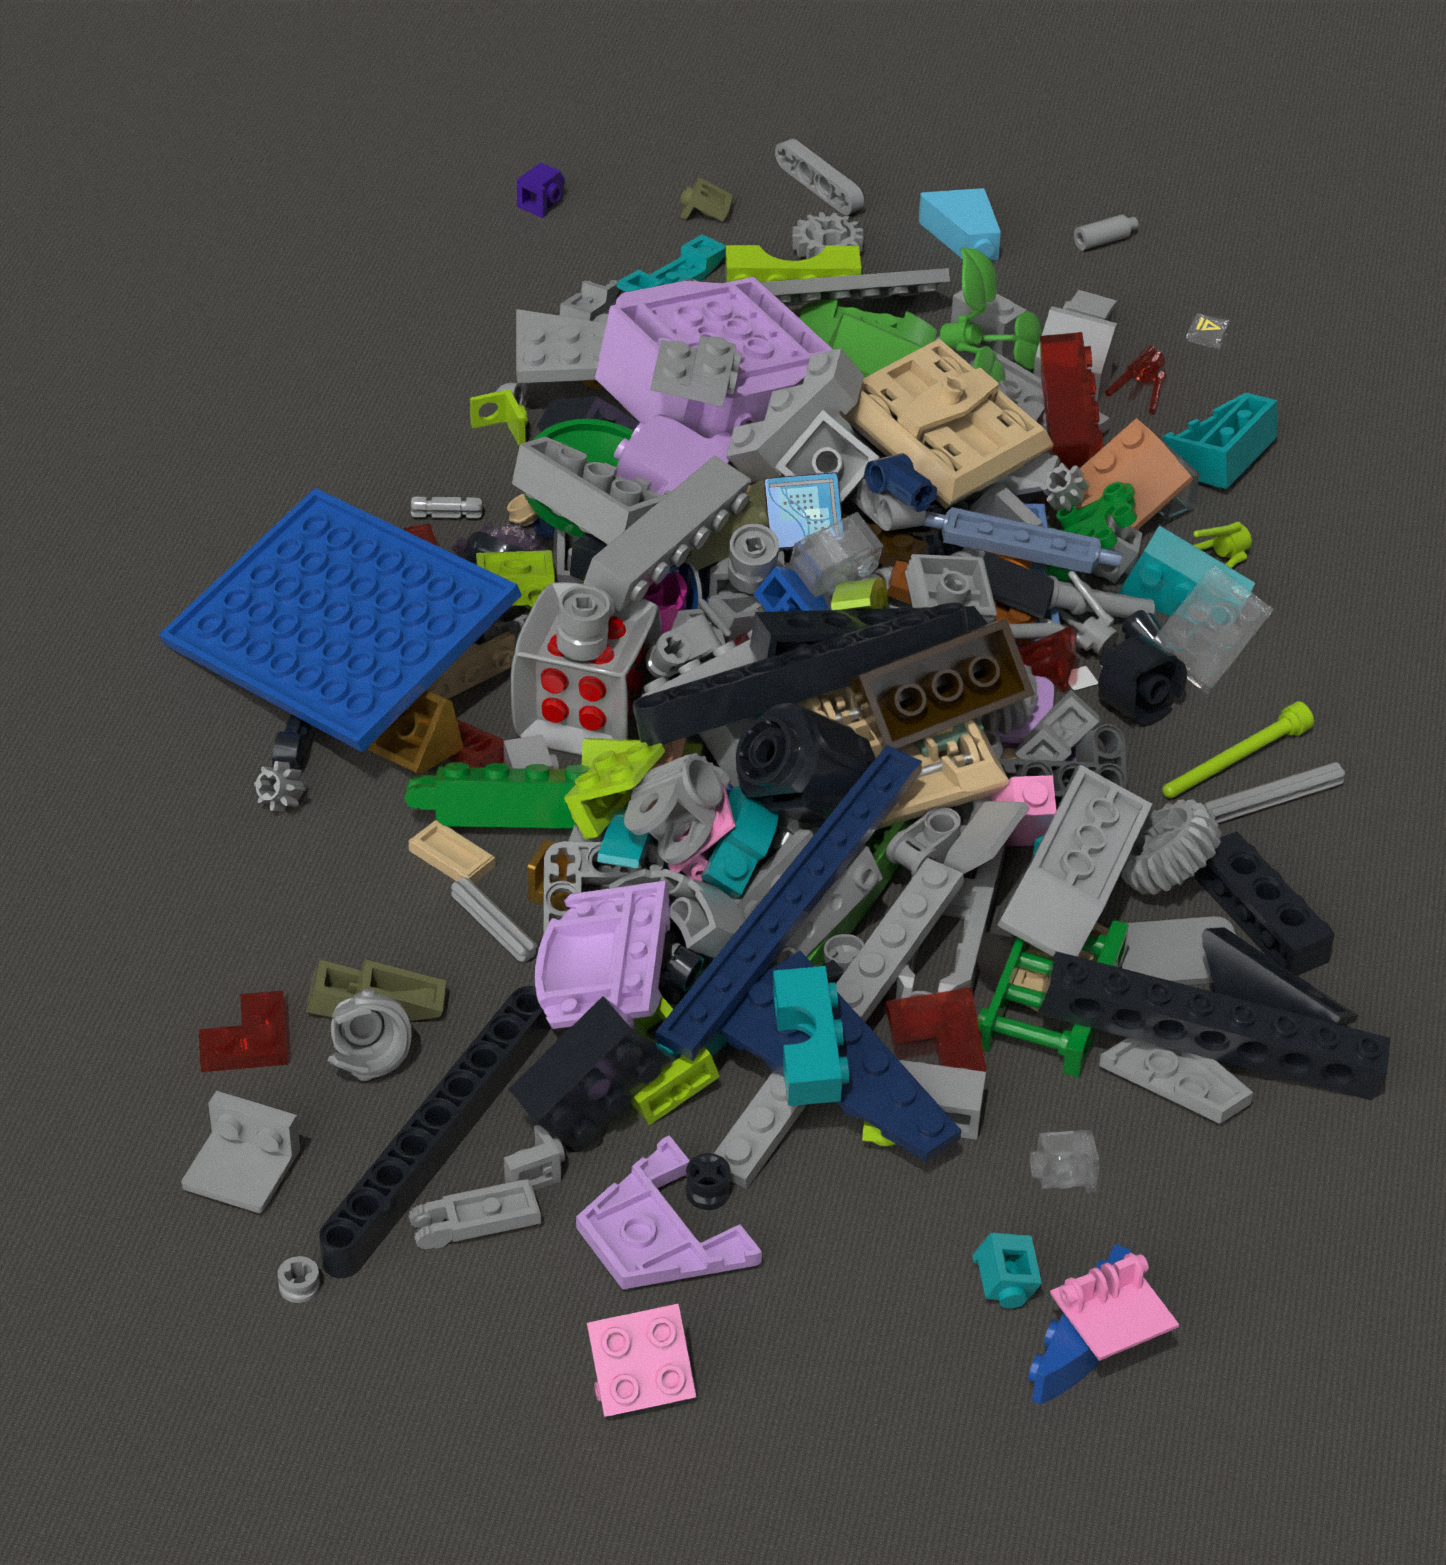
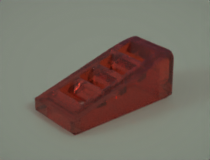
[449,719,504,768]

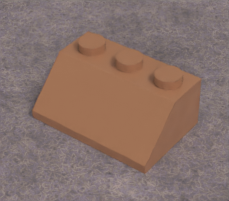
[1076,418,1194,530]

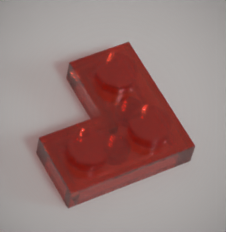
[885,987,987,1072]
[199,990,288,1072]

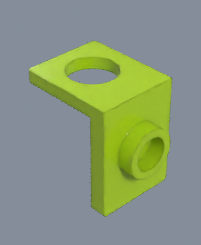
[470,389,528,445]

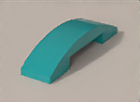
[617,234,726,292]
[597,808,657,868]

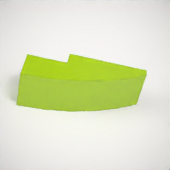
[831,577,889,610]

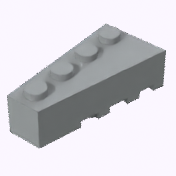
[512,436,671,545]

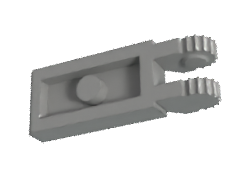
[408,1179,541,1250]

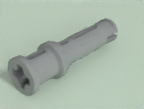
[1047,576,1155,618]

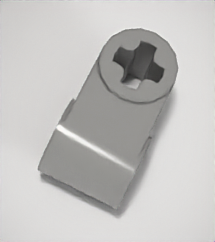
[645,614,722,678]
[886,807,961,877]

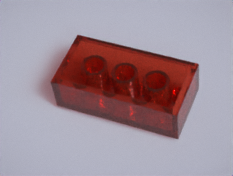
[1040,332,1103,470]

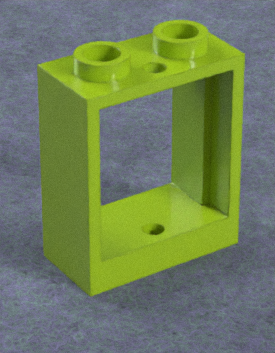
[630,996,720,1126]

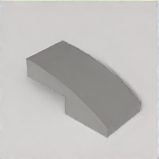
[1015,690,1099,761]

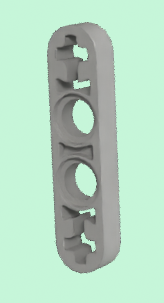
[775,139,864,216]

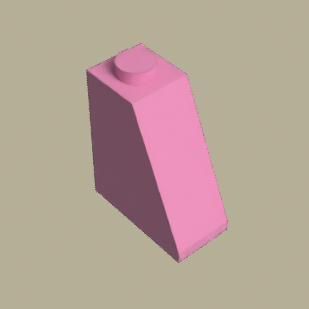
[990,775,1056,847]

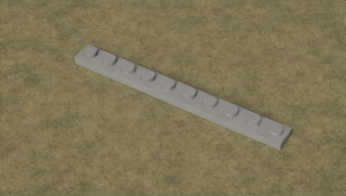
[714,858,964,1189]

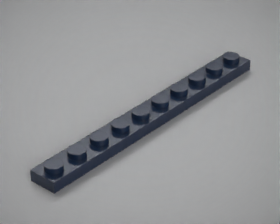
[655,745,922,1061]

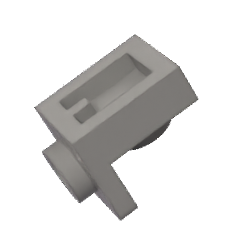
[504,1125,565,1191]

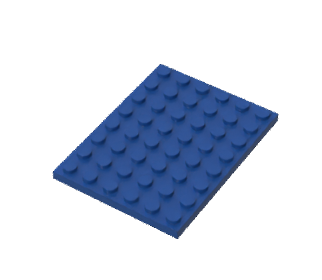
[158,488,522,753]

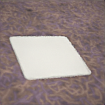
[1062,666,1099,690]

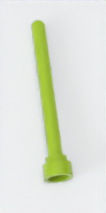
[1162,701,1314,799]

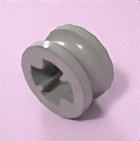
[278,1256,320,1303]

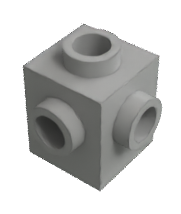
[1091,516,1142,583]

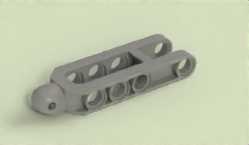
[886,844,1006,1039]

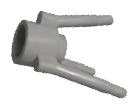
[1039,571,1119,656]

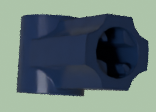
[864,453,937,512]

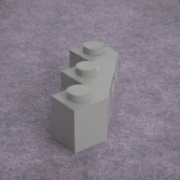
[726,348,864,482]

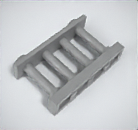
[705,828,883,972]

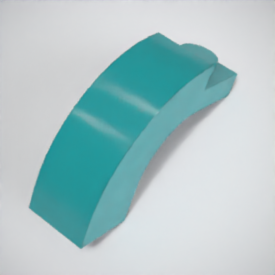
[700,786,778,899]

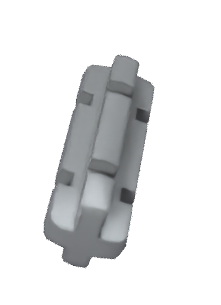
[411,496,482,519]

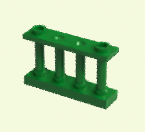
[976,920,1129,1078]

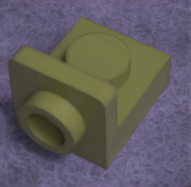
[679,177,733,222]

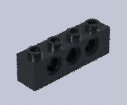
[1194,831,1335,976]

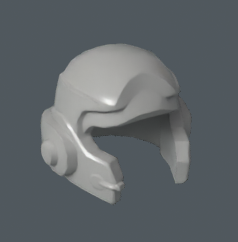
[327,989,412,1081]

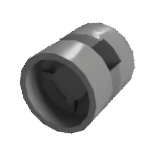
[727,524,779,594]
[556,585,610,661]

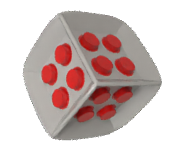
[511,582,662,756]

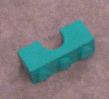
[773,966,849,1106]

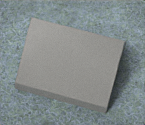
[775,410,880,505]

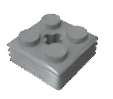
[905,554,997,624]

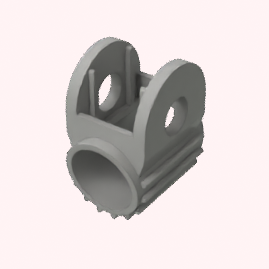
[624,753,723,864]

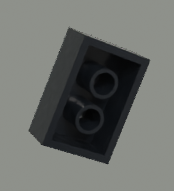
[508,996,671,1152]

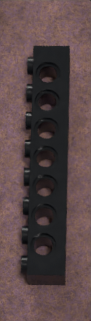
[1038,951,1390,1100]

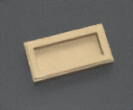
[408,820,496,884]

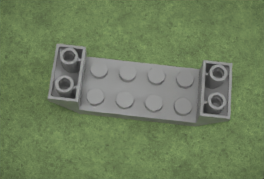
[997,765,1152,956]

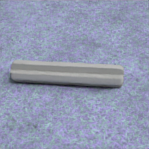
[451,877,537,963]

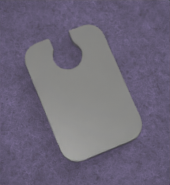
[1119,916,1236,985]

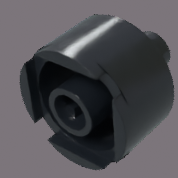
[1098,634,1187,725]

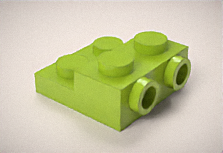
[476,550,555,609]

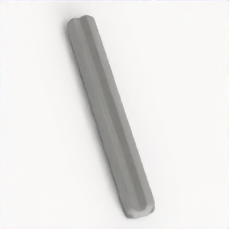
[1204,762,1345,823]

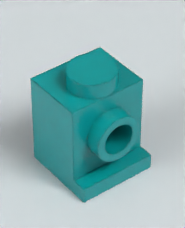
[972,1233,1042,1309]

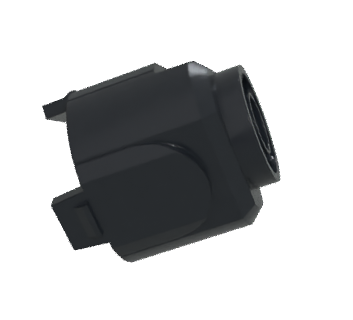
[736,703,875,827]

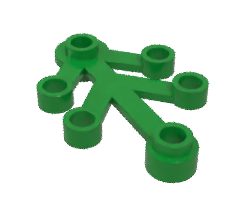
[1044,482,1137,582]

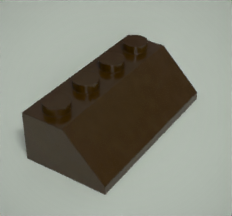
[848,619,1035,749]

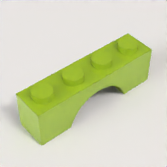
[725,245,861,282]

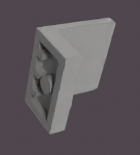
[181,1091,300,1213]

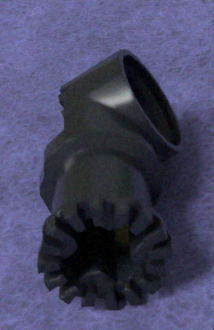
[658,946,704,1009]

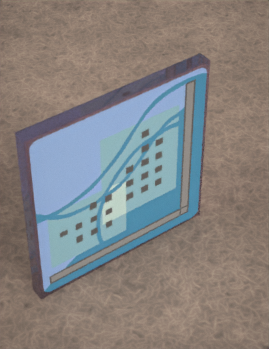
[763,472,845,551]

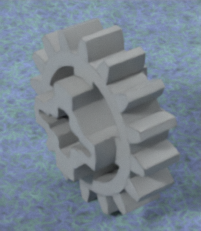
[792,212,863,259]

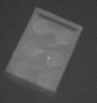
[1152,564,1274,694]

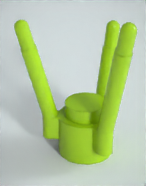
[1193,521,1252,569]

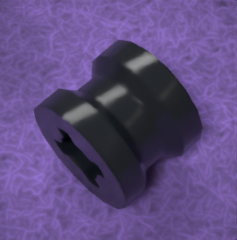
[686,1153,731,1210]

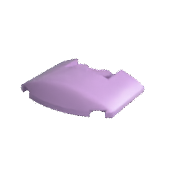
[535,881,670,1029]

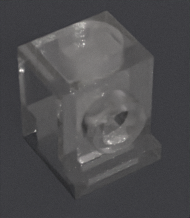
[1030,1130,1100,1193]

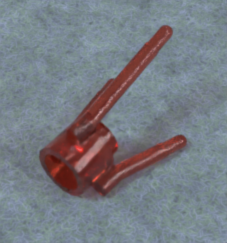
[1105,345,1166,415]

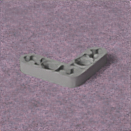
[543,841,664,935]

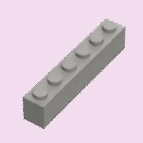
[583,455,751,612]

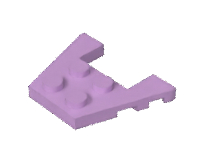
[576,1135,762,1290]

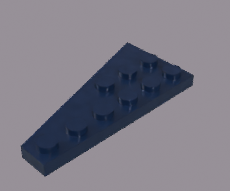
[716,950,961,1162]

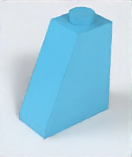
[918,188,1001,261]

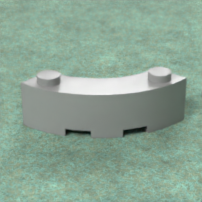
[609,869,745,958]

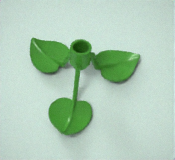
[940,248,1043,383]

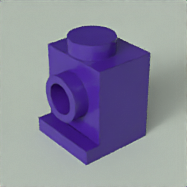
[517,162,565,218]

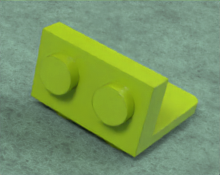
[564,742,665,840]

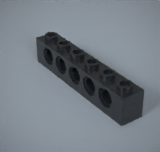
[749,606,988,661]

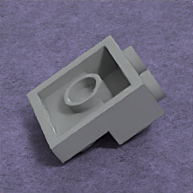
[650,335,742,407]

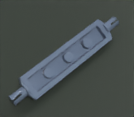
[922,507,1123,574]

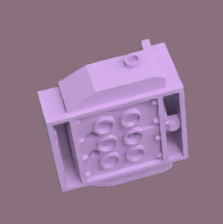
[595,277,833,438]

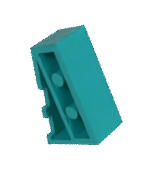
[1162,392,1278,489]
[1118,525,1256,633]

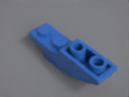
[1028,1244,1132,1405]

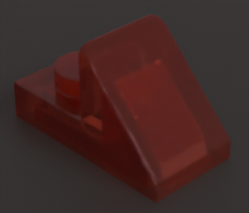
[1018,625,1077,692]

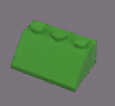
[828,312,924,378]

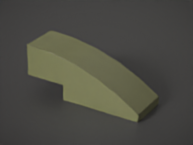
[306,959,446,1021]

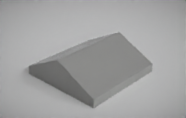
[943,801,1030,874]

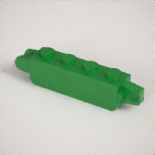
[403,762,628,828]

